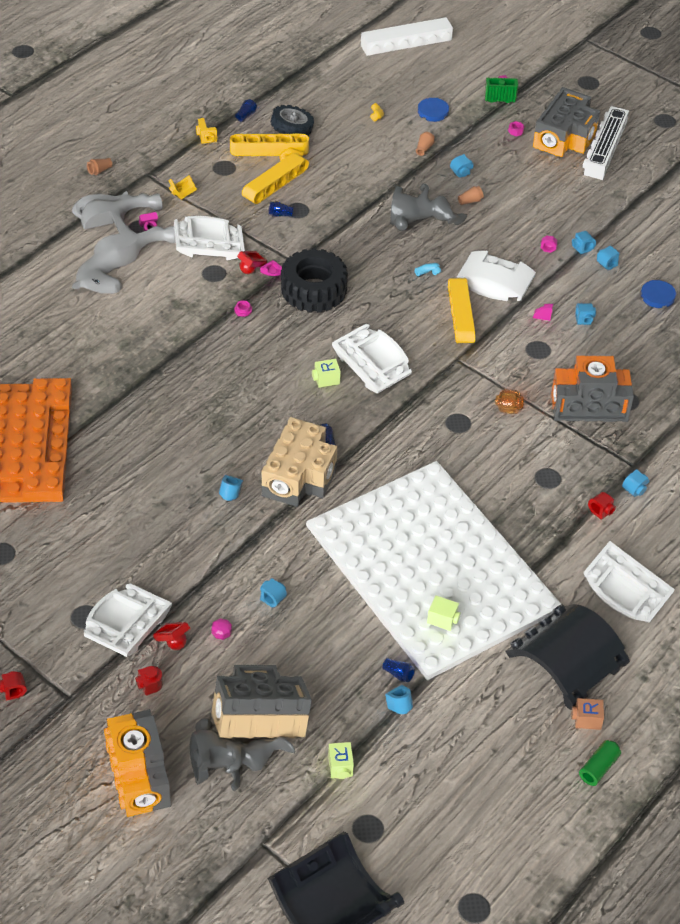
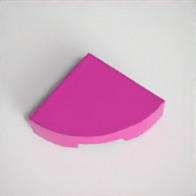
[260,260,282,276]
[533,304,553,321]

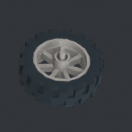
[270,105,314,136]

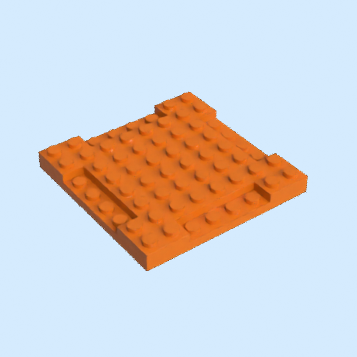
[0,378,72,503]

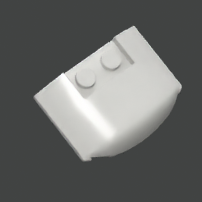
[174,216,245,260]
[457,251,536,301]
[332,324,412,394]
[584,541,675,623]
[84,583,172,657]

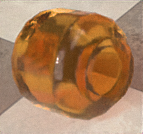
[495,389,524,414]

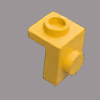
[195,118,217,144]
[168,175,197,200]

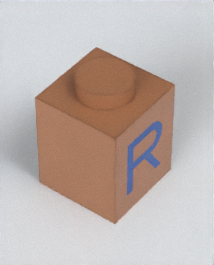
[571,698,604,730]

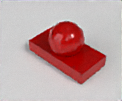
[237,251,267,274]
[152,622,190,650]

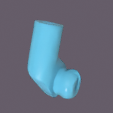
[415,263,441,276]

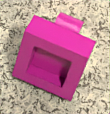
[139,212,158,231]

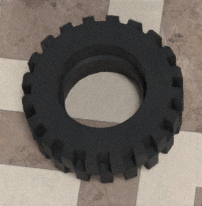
[281,248,348,313]

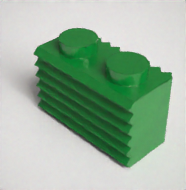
[484,78,518,103]

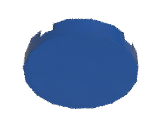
[418,98,449,122]
[640,280,676,308]

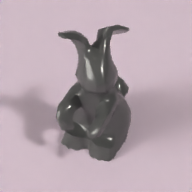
[390,183,467,231]
[189,718,295,791]

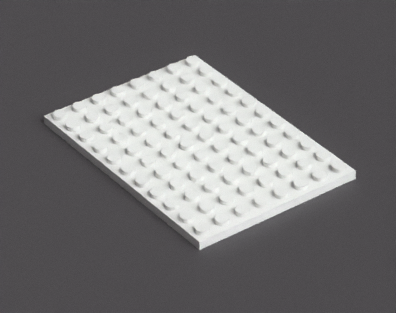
[306,461,561,680]

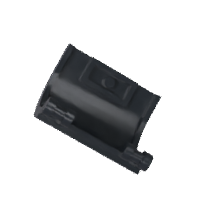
[505,604,630,710]
[267,831,404,924]

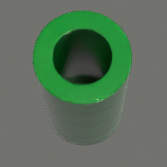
[579,740,621,786]

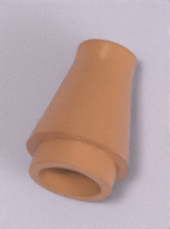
[416,132,435,156]
[87,158,112,175]
[458,186,484,205]

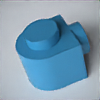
[450,154,473,177]
[572,231,596,254]
[597,246,619,270]
[575,303,596,325]
[622,469,649,497]
[219,475,243,501]
[260,578,287,607]
[385,685,413,714]

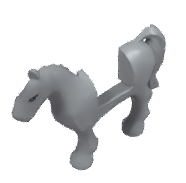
[72,191,176,294]

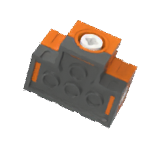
[551,356,634,422]

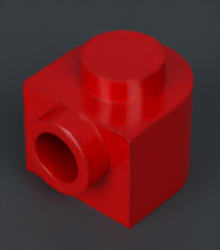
[588,492,616,520]
[135,666,163,696]
[0,671,27,701]

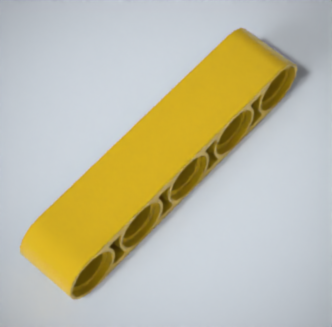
[230,134,309,156]
[242,153,309,204]
[448,278,475,343]

